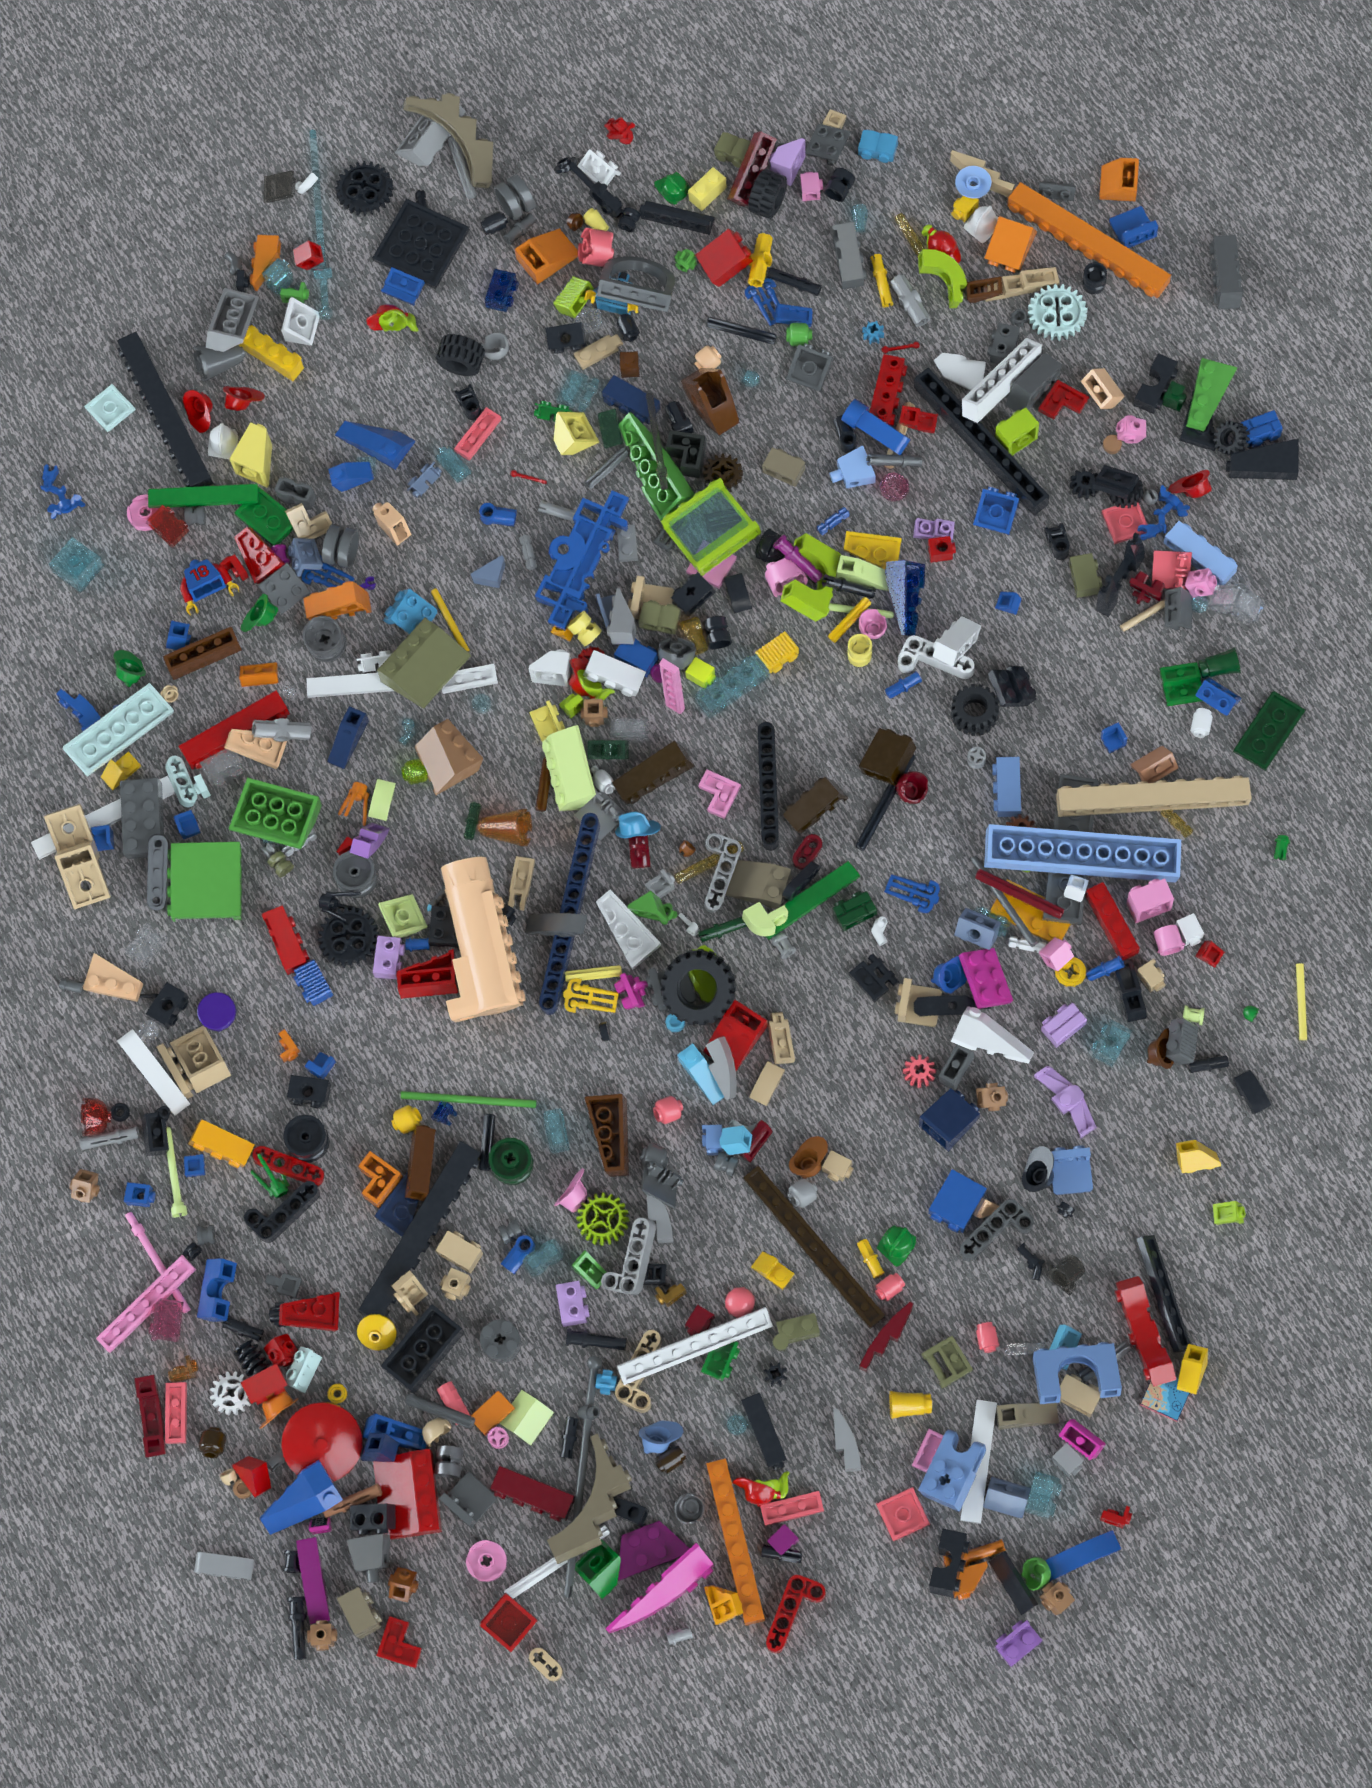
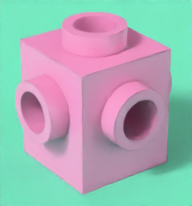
[1116,415,1146,444]
[1185,568,1217,598]

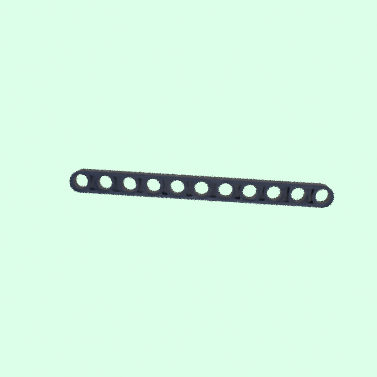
[539,813,600,1015]

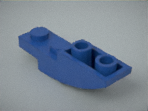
[56,689,101,731]

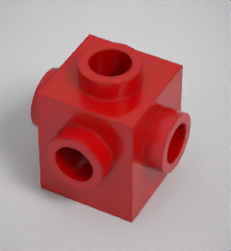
[264,1333,298,1367]

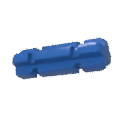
[817,507,849,535]

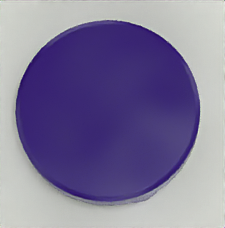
[197,992,237,1032]

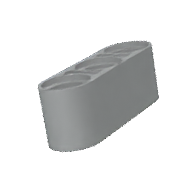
[194,1552,254,1581]

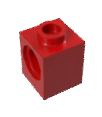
[293,241,324,270]
[928,536,956,563]

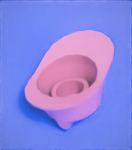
[554,1168,587,1213]

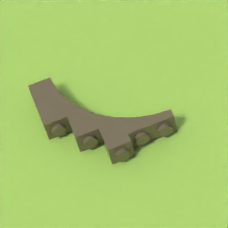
[403,93,493,188]
[547,1433,632,1564]

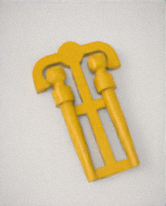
[563,978,619,1013]

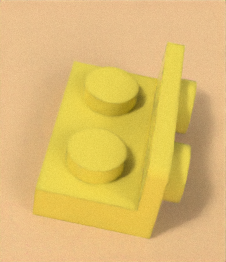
[529,700,565,742]

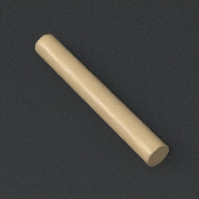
[1120,599,1165,632]

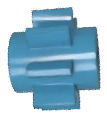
[862,321,884,345]
[595,1369,618,1395]

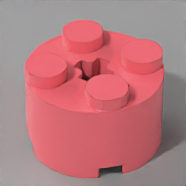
[578,228,614,267]

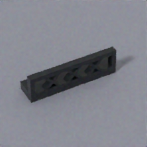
[640,201,715,235]

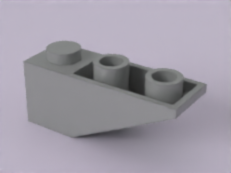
[607,588,636,644]

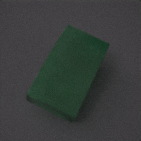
[598,408,624,449]

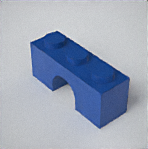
[197,1258,237,1322]

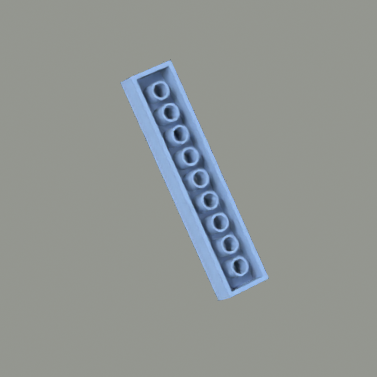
[984,824,1181,883]

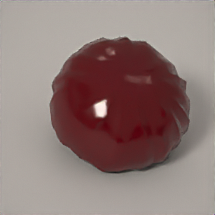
[896,771,928,804]

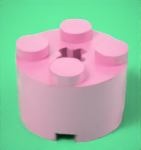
[765,558,808,597]

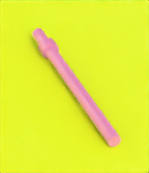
[125,1212,191,1314]

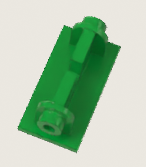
[534,401,573,422]

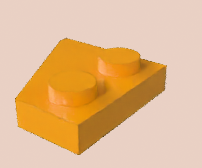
[704,1585,743,1625]

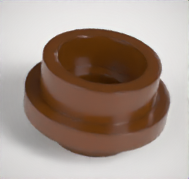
[567,213,583,231]

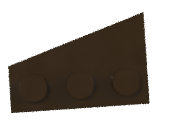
[783,777,848,834]

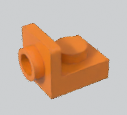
[278,1029,300,1063]

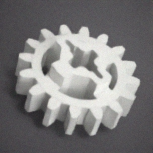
[210,1371,251,1416]

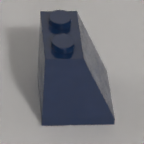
[919,1088,980,1152]

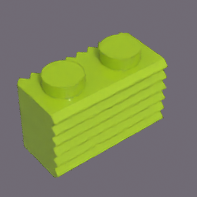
[553,276,594,318]

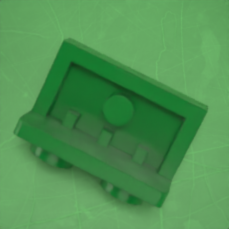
[700,1341,740,1382]

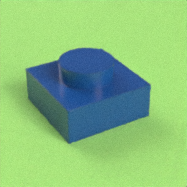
[184,1154,206,1177]

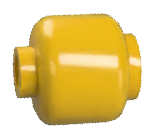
[391,1105,422,1134]

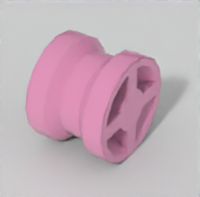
[488,1427,509,1449]

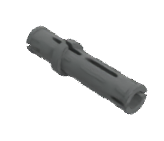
[866,453,922,468]

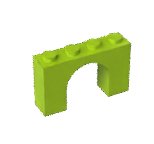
[780,533,841,622]

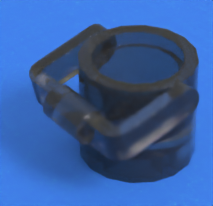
[1046,1254,1085,1295]

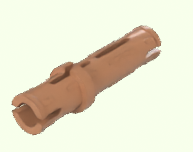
[323,1483,382,1519]

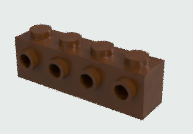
[163,627,242,680]

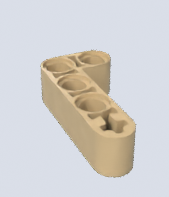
[615,1330,662,1413]

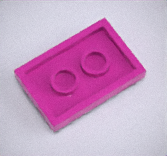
[959,948,1013,1009]

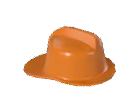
[259,1391,299,1429]

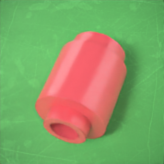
[875,1273,905,1301]
[976,1322,999,1353]

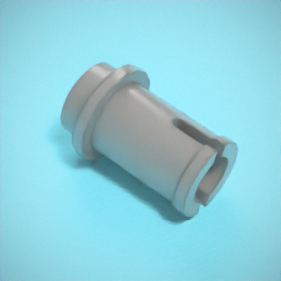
[666,1625,693,1646]

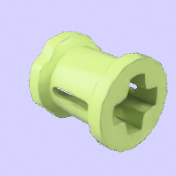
[1183,1005,1205,1025]

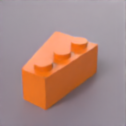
[303,581,372,620]

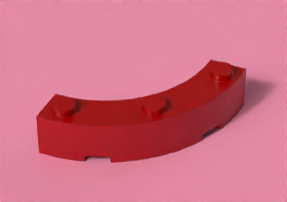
[1114,1276,1176,1387]

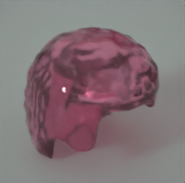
[879,472,909,502]

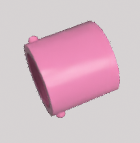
[1153,925,1185,956]

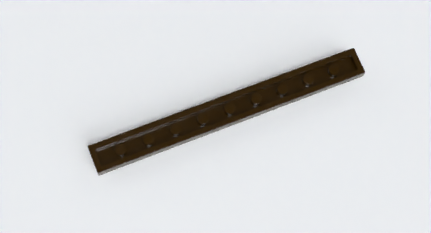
[743,1166,885,1329]

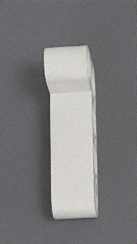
[898,635,974,679]

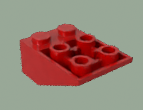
[703,1000,768,1071]

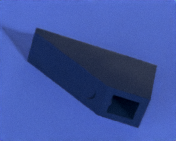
[327,706,369,770]

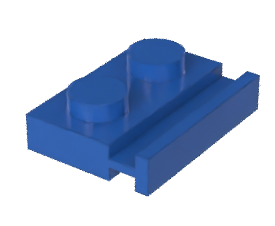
[381,268,425,306]

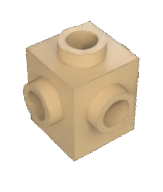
[440,1268,471,1301]

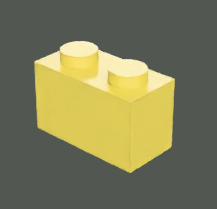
[688,167,727,211]

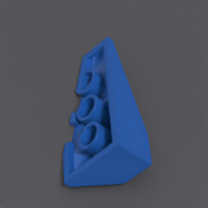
[335,421,415,470]
[260,1460,343,1535]

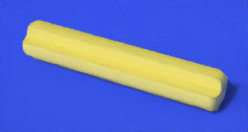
[565,965,622,982]

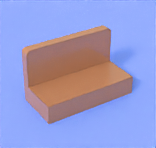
[1131,746,1179,783]

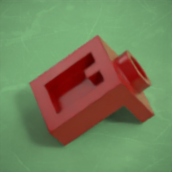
[219,554,249,581]
[1100,1505,1132,1529]

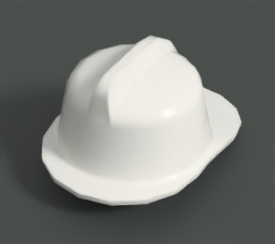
[964,205,999,243]
[208,423,238,460]

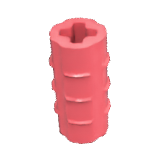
[437,1381,471,1425]

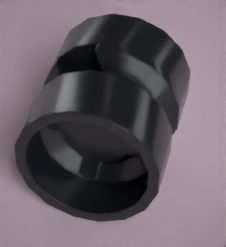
[824,167,855,202]
[1082,262,1107,295]
[703,616,732,650]

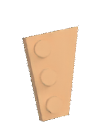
[224,729,287,769]
[83,953,143,1002]

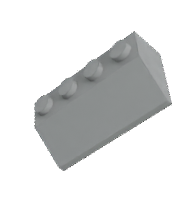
[395,98,466,166]
[206,288,259,352]

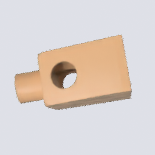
[372,502,411,546]

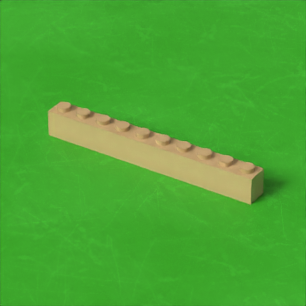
[1056,776,1252,817]

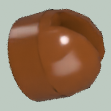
[679,840,696,857]

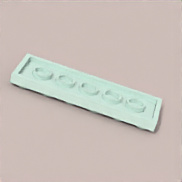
[63,683,174,777]

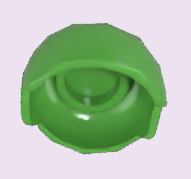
[1021,1557,1051,1591]

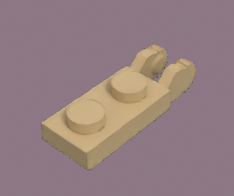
[508,856,535,911]

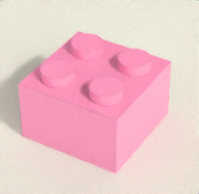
[1126,878,1174,924]

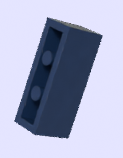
[602,375,661,425]

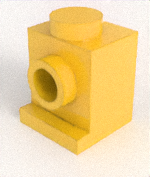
[951,195,979,222]

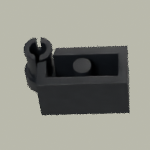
[141,1106,171,1156]

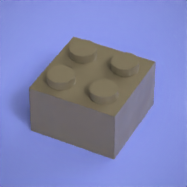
[337,1587,383,1639]

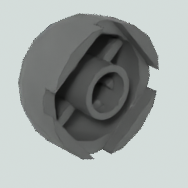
[658,637,696,671]

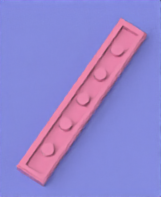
[659,658,685,714]
[96,1255,197,1353]

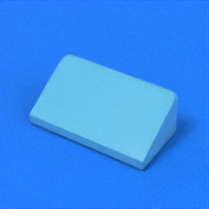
[1049,1325,1082,1370]

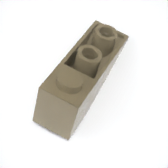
[996,1403,1059,1430]

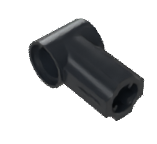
[665,401,694,433]
[833,415,857,453]

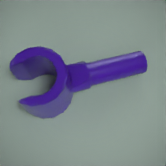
[359,576,376,590]

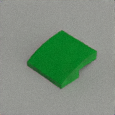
[1160,662,1202,707]

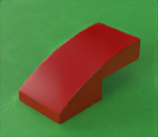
[899,405,938,433]

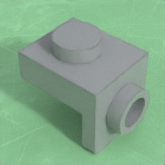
[645,869,675,898]

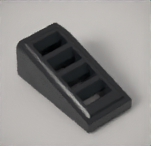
[629,1264,667,1286]

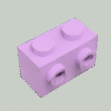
[373,936,405,979]
[556,1281,590,1327]

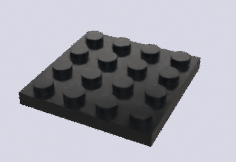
[372,198,470,289]

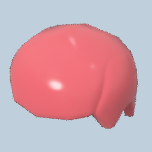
[725,1287,755,1318]

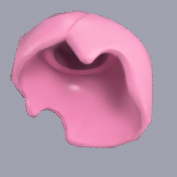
[859,609,887,639]

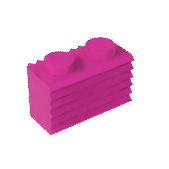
[1059,1419,1106,1460]

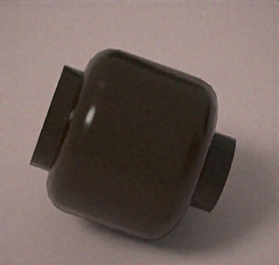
[199,1427,226,1459]

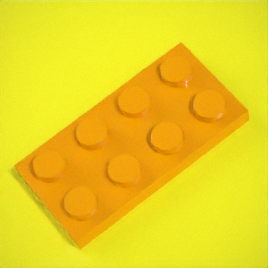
[989,879,1071,942]

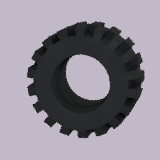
[748,169,787,219]
[435,334,485,376]
[951,684,999,736]

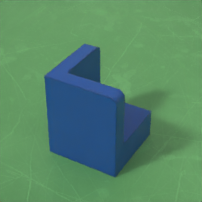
[1100,722,1128,753]
[173,810,201,840]
[91,825,114,851]
[305,1052,336,1079]

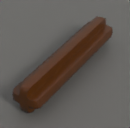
[535,757,551,812]

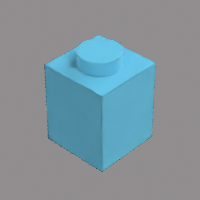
[720,1126,752,1155]

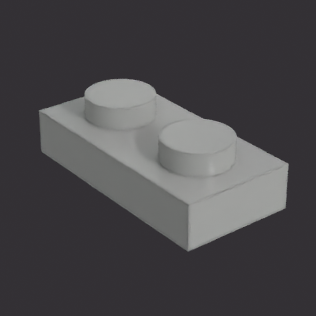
[617,524,638,562]

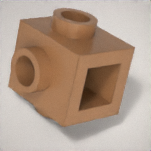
[581,698,608,727]
[976,1083,1008,1111]
[69,1169,100,1203]
[1039,1581,1075,1615]
[307,1620,337,1651]

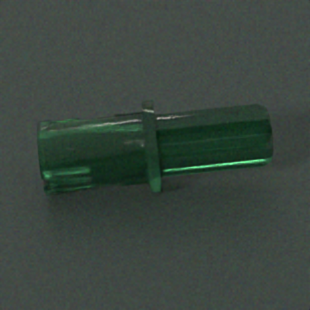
[464,802,482,840]

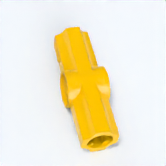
[748,233,773,288]

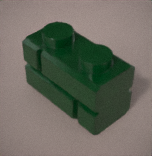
[832,891,877,932]

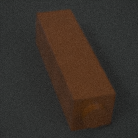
[405,1125,436,1201]

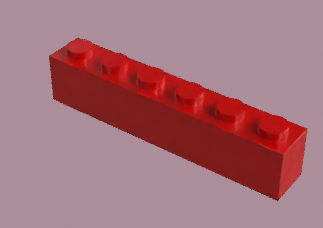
[178,690,290,770]

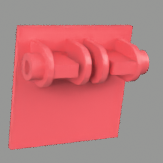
[1151,550,1192,590]

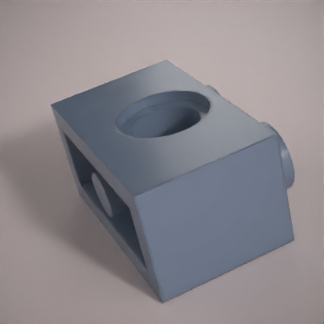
[954,908,1001,950]

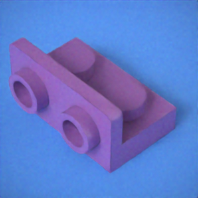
[995,1620,1043,1667]

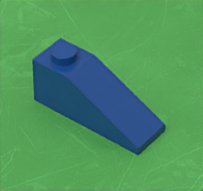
[362,1414,427,1450]

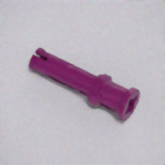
[773,535,823,583]

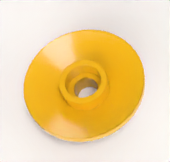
[357,1314,397,1351]

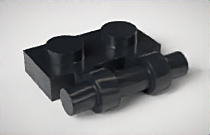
[849,953,899,1003]

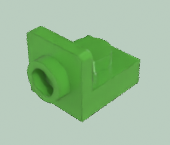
[280,282,309,304]

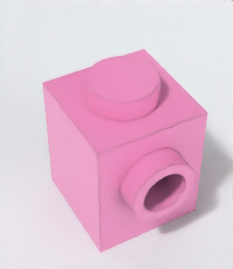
[800,172,823,201]
[1039,937,1074,971]

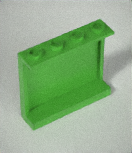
[167,842,242,922]

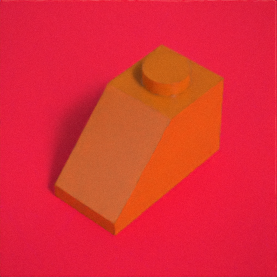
[954,1561,988,1600]

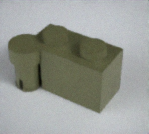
[773,1313,820,1352]

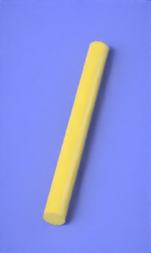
[1296,963,1307,1040]

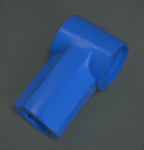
[479,503,517,527]
[501,1235,535,1275]

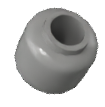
[788,1179,818,1208]

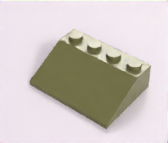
[377,618,471,709]

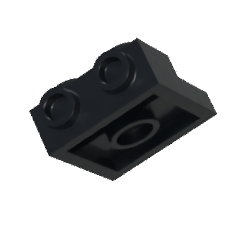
[988,666,1036,707]

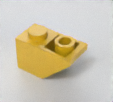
[1176,1140,1221,1173]
[1177,1344,1208,1394]

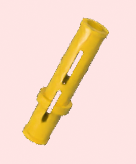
[870,254,893,308]

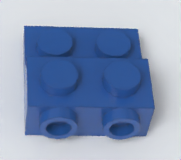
[973,487,1020,535]

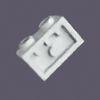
[578,149,621,186]

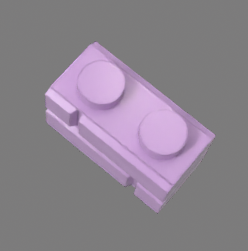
[1041,1003,1087,1048]

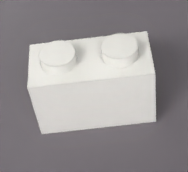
[529,649,572,687]

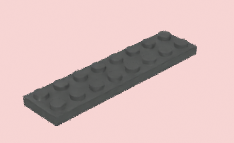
[1042,774,1098,925]

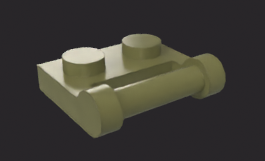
[921,1336,973,1389]

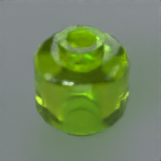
[401,758,428,785]

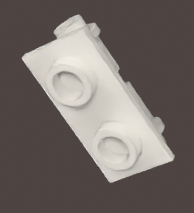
[356,650,391,673]

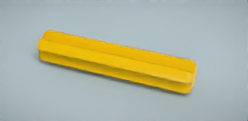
[828,597,871,643]

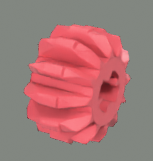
[903,1054,936,1088]

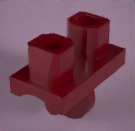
[1129,571,1164,605]
[629,835,651,869]

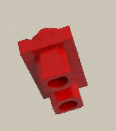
[604,117,636,145]

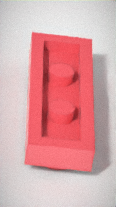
[454,407,502,461]
[165,1382,187,1444]
[760,1491,824,1526]

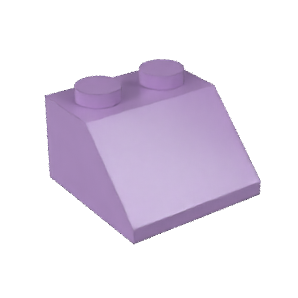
[769,138,806,186]

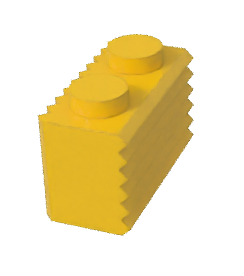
[755,631,799,674]

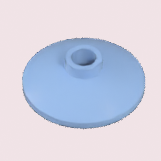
[955,166,992,198]

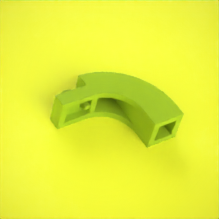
[918,249,967,308]

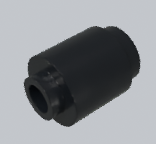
[480,211,508,235]
[616,314,640,342]

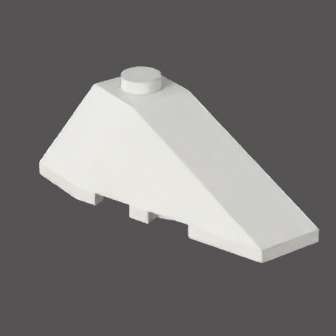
[951,1006,1034,1063]

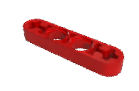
[252,1146,324,1186]

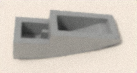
[706,1036,737,1101]
[647,1195,674,1243]
[833,1409,861,1472]

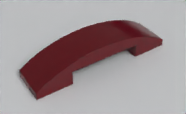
[134,1375,166,1458]

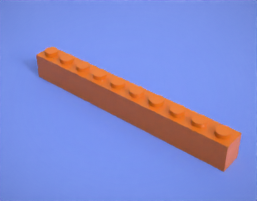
[1007,182,1171,299]

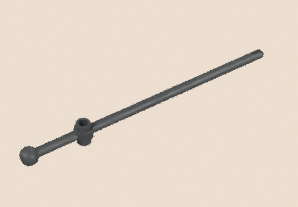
[564,1356,602,1598]

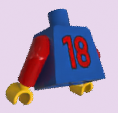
[180,559,239,616]

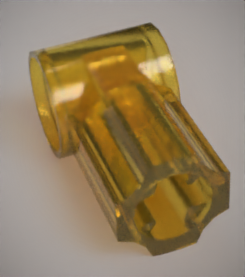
[680,616,708,655]

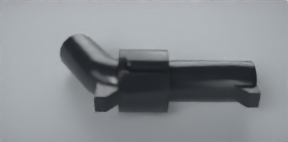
[1017,1243,1046,1281]

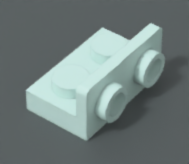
[285,1346,322,1393]

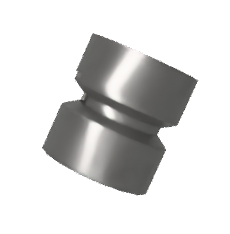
[434,1445,463,1478]

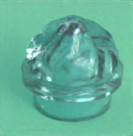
[741,369,760,388]

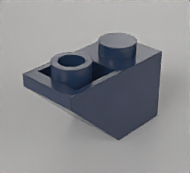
[360,1433,399,1462]

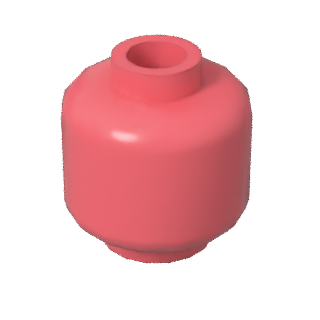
[653,1096,683,1124]

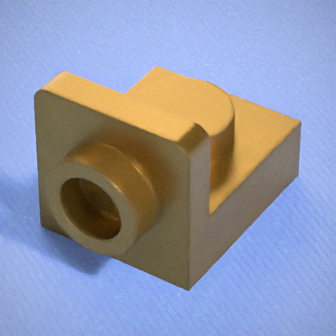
[655,1283,687,1307]

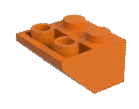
[1099,158,1139,202]

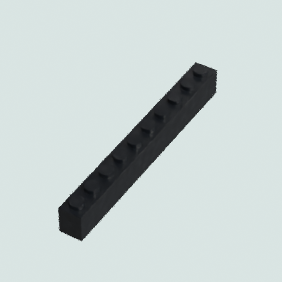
[117,331,213,487]
[914,367,1049,516]
[358,1141,481,1317]

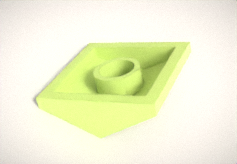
[378,894,428,938]
[499,1390,554,1445]

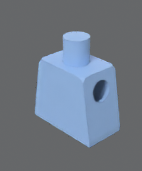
[829,446,876,488]

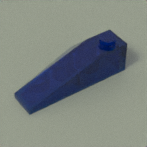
[885,560,925,637]

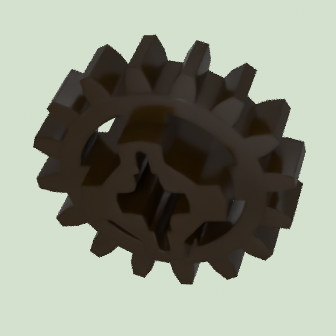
[703,453,743,492]

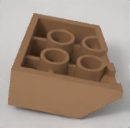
[415,719,483,795]

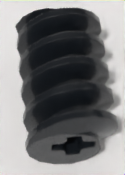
[234,1340,271,1376]

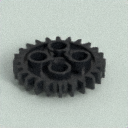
[335,161,394,216]
[317,907,380,968]

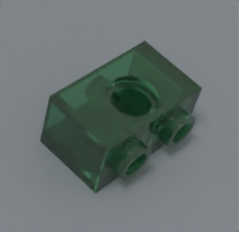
[588,740,629,759]

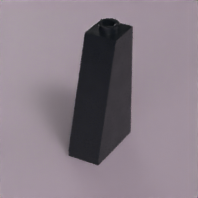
[1226,439,1299,480]

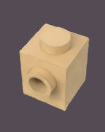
[822,1150,854,1182]

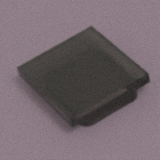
[263,170,296,203]

